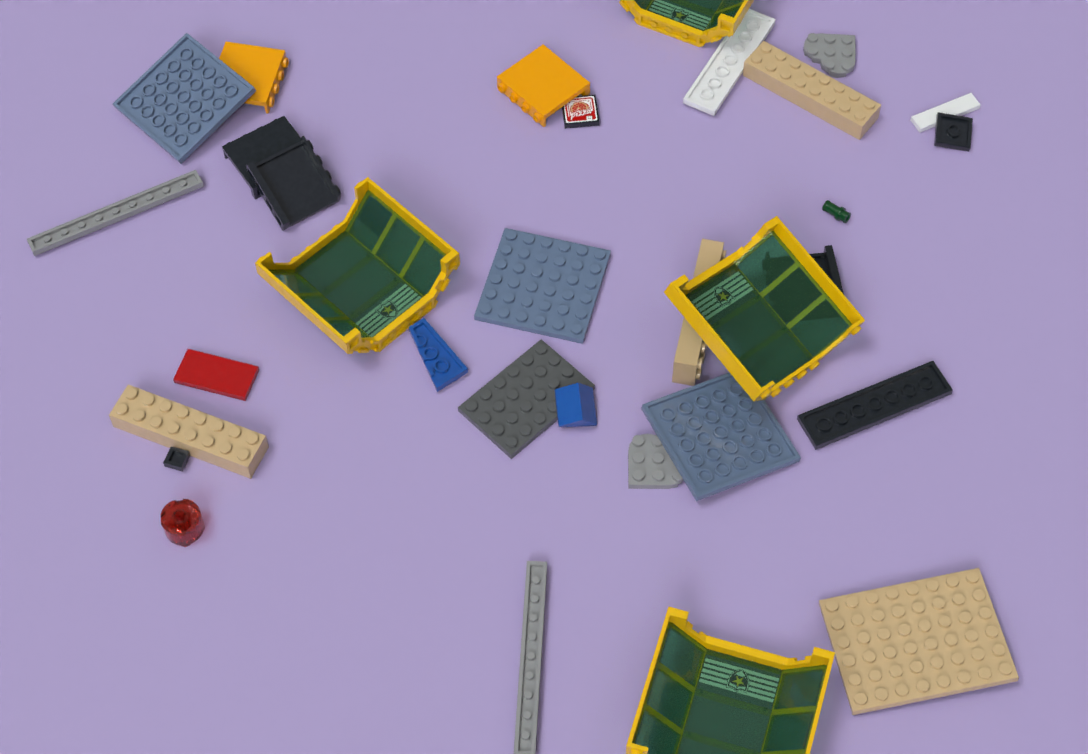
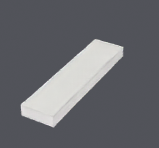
[910,93,981,133]

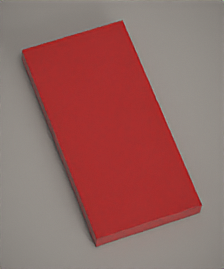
[173,349,259,401]

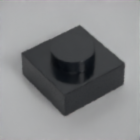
[163,446,190,472]

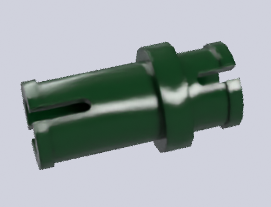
[822,200,851,223]

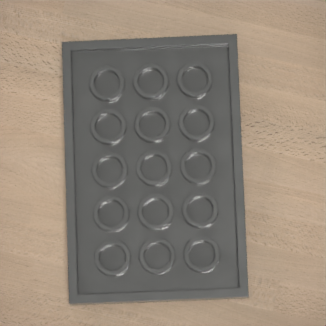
[458,339,595,459]

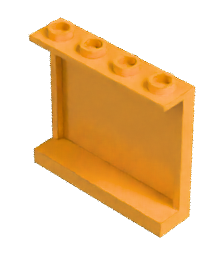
[219,41,289,114]
[497,44,590,127]

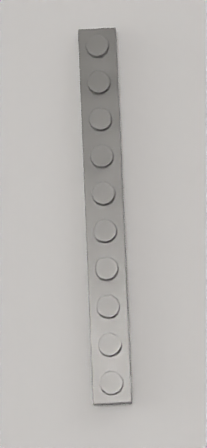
[27,170,204,256]
[514,561,547,754]

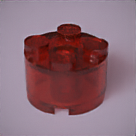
[161,499,205,547]

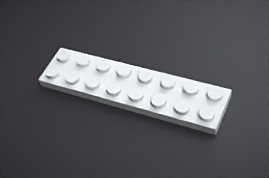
[683,9,776,116]

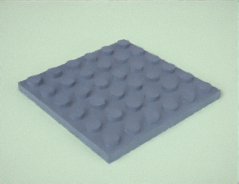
[113,33,256,164]
[474,228,611,344]
[641,373,801,501]

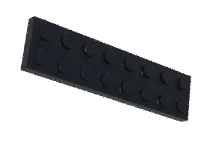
[797,361,953,450]

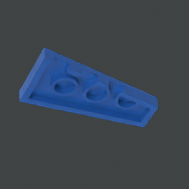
[409,318,468,392]

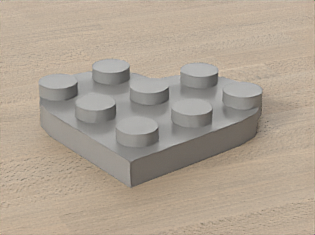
[803,33,855,78]
[628,434,683,489]

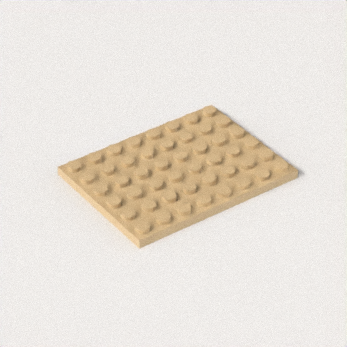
[819,568,1019,715]

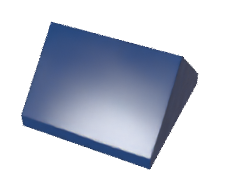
[554,383,597,427]

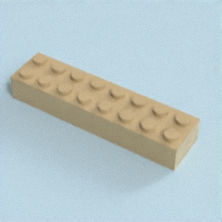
[743,41,881,140]
[672,239,727,386]
[109,384,269,479]

